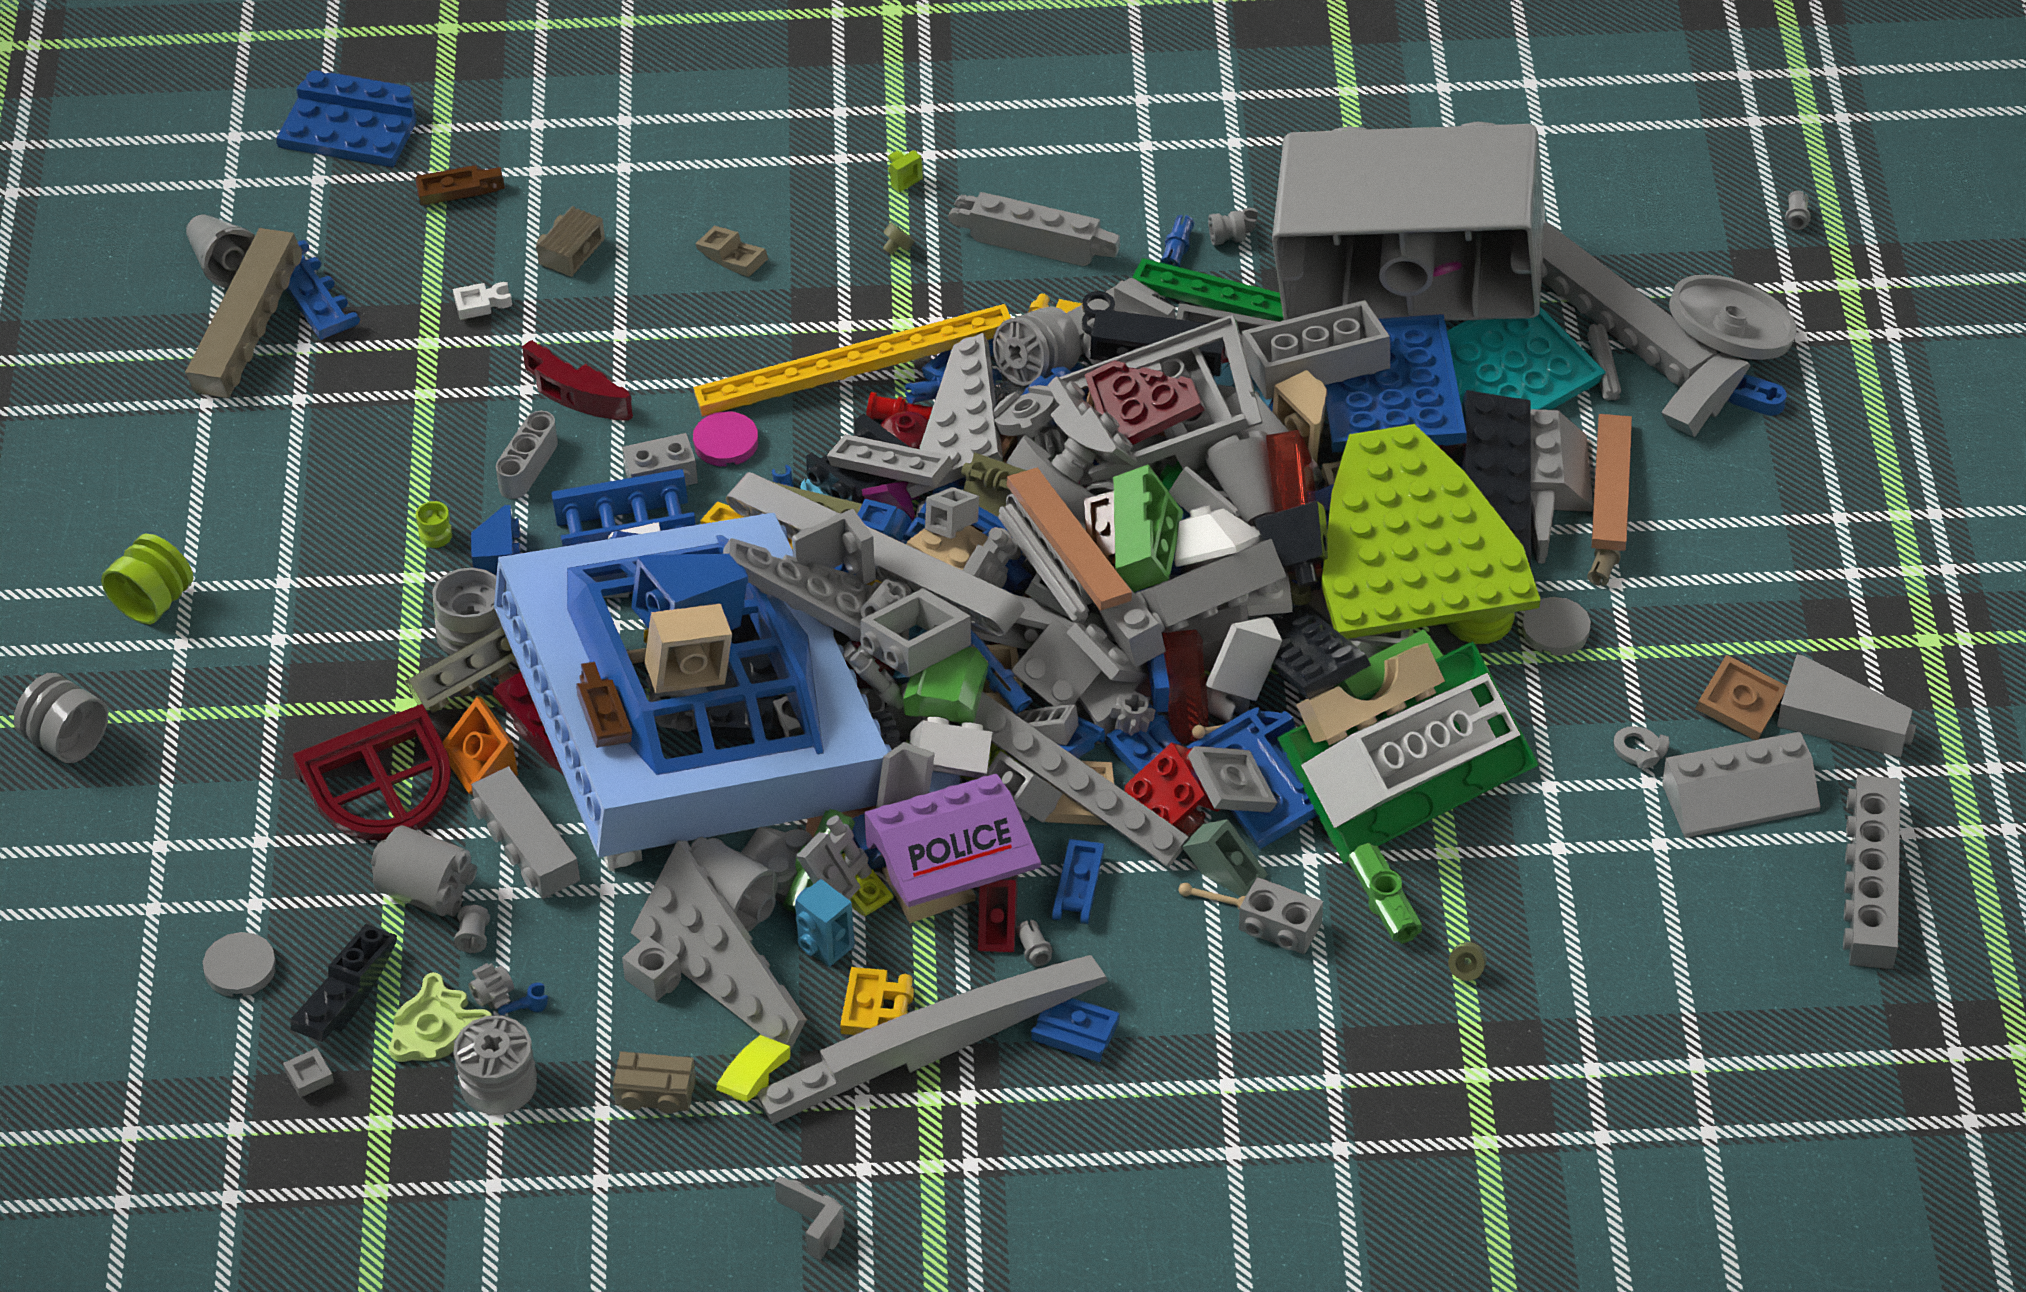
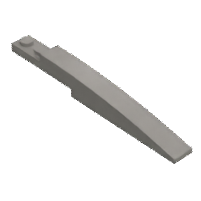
[757,955,1108,1125]

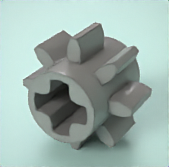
[1110,691,1155,736]
[468,963,514,1009]

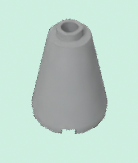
[186,214,255,288]
[1205,431,1278,529]

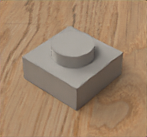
[283,1048,334,1098]

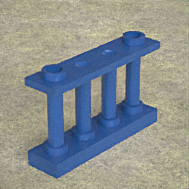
[551,469,696,547]

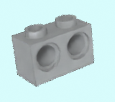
[1239,877,1323,954]

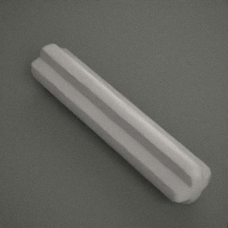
[1587,324,1621,401]

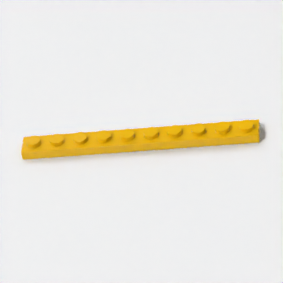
[693,304,1011,416]

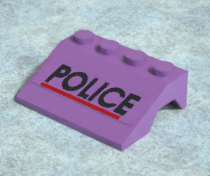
[865,773,1041,907]

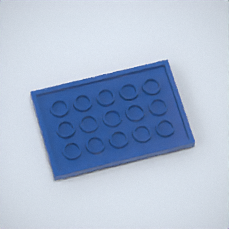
[1325,314,1467,453]

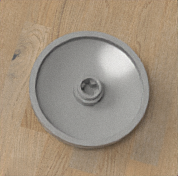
[1669,275,1797,360]

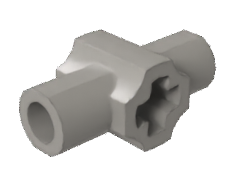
[861,579,912,618]

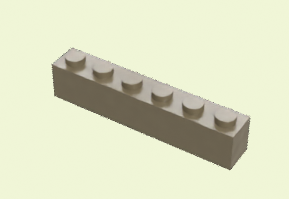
[185,228,302,398]

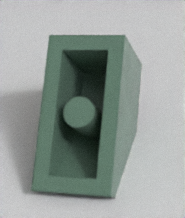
[1182,819,1268,897]

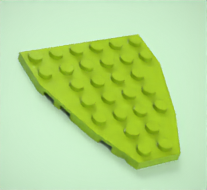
[1321,424,1541,639]

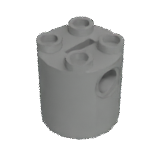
[371,825,477,917]
[691,837,778,932]

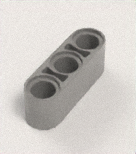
[496,410,558,499]

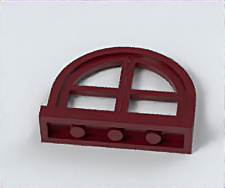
[293,704,451,841]

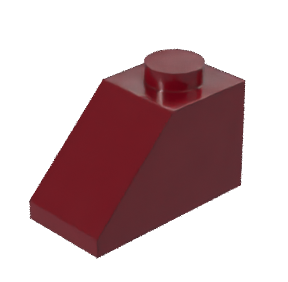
[978,875,1018,952]

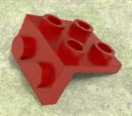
[1125,742,1220,827]

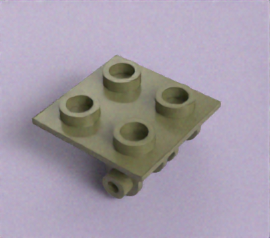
[961,453,1027,517]

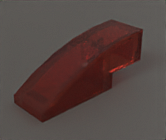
[1162,629,1208,744]

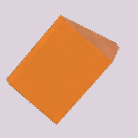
[442,697,518,795]

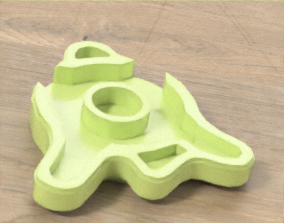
[388,973,492,1062]

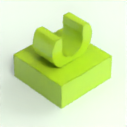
[887,150,923,193]

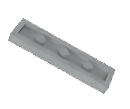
[827,434,954,488]

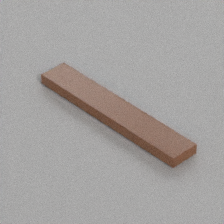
[1591,414,1632,551]
[1007,467,1132,611]

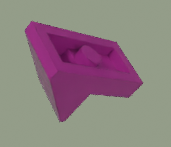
[862,481,920,521]

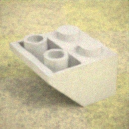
[910,717,992,778]

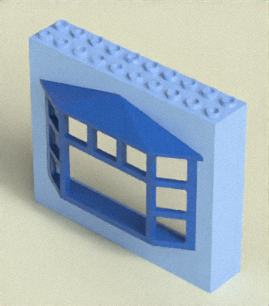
[494,512,892,858]

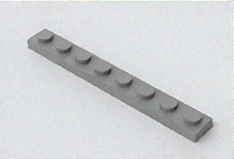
[974,692,1189,868]

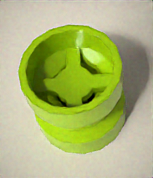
[415,501,452,548]

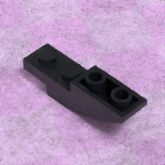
[290,924,397,1042]

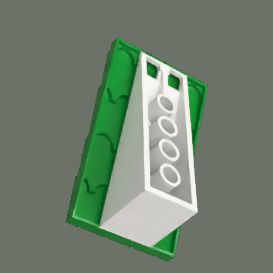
[1278,641,1539,864]

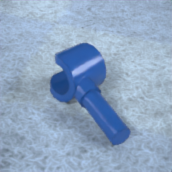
[772,465,793,487]
[497,983,548,1016]

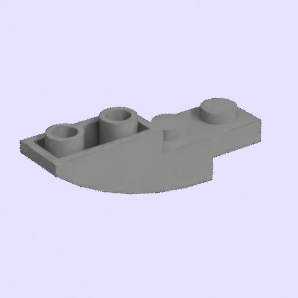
[1047,376,1138,466]

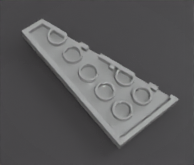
[906,333,1003,498]
[723,538,909,642]
[630,841,807,1051]

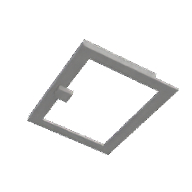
[1059,315,1263,487]

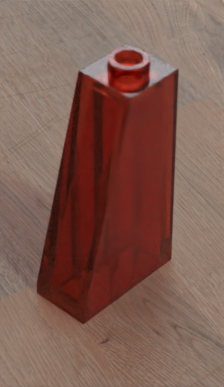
[1266,430,1322,573]

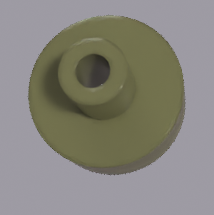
[883,222,916,255]
[1448,942,1486,981]

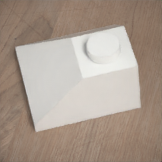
[1174,505,1264,567]

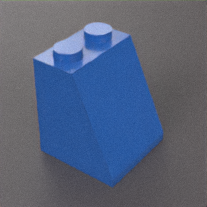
[631,554,748,630]

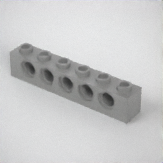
[1843,775,1900,969]

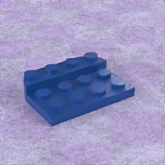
[276,70,416,167]
[1186,707,1320,850]

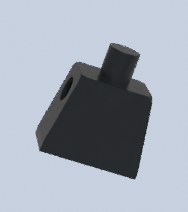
[1255,501,1328,588]

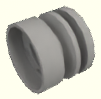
[993,306,1081,386]
[432,568,502,655]
[14,673,109,763]
[454,1015,537,1115]

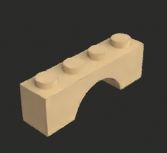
[1296,643,1445,745]

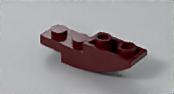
[522,339,633,421]
[493,671,564,775]

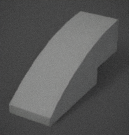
[1661,352,1750,437]

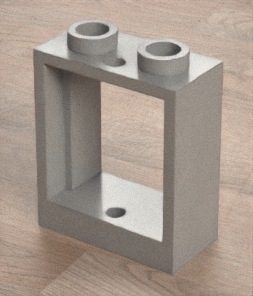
[860,588,971,677]

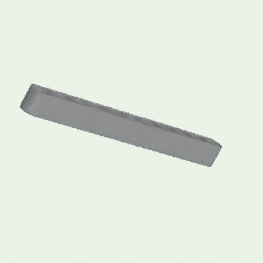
[725,472,1025,637]

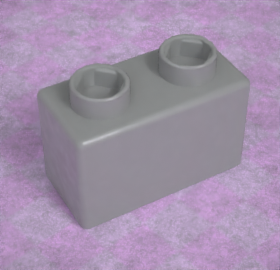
[1272,121,1545,321]

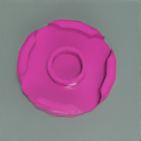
[693,412,758,466]

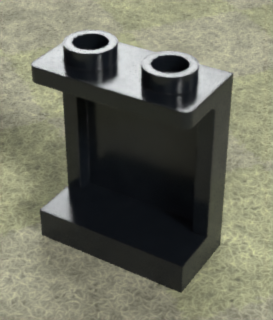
[806,414,909,504]

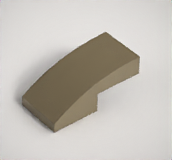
[695,226,768,277]

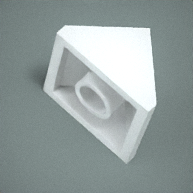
[1206,617,1282,701]

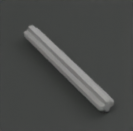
[999,504,1089,622]

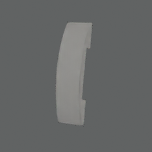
[1006,435,1094,526]

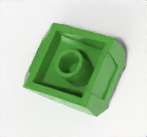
[903,646,989,724]

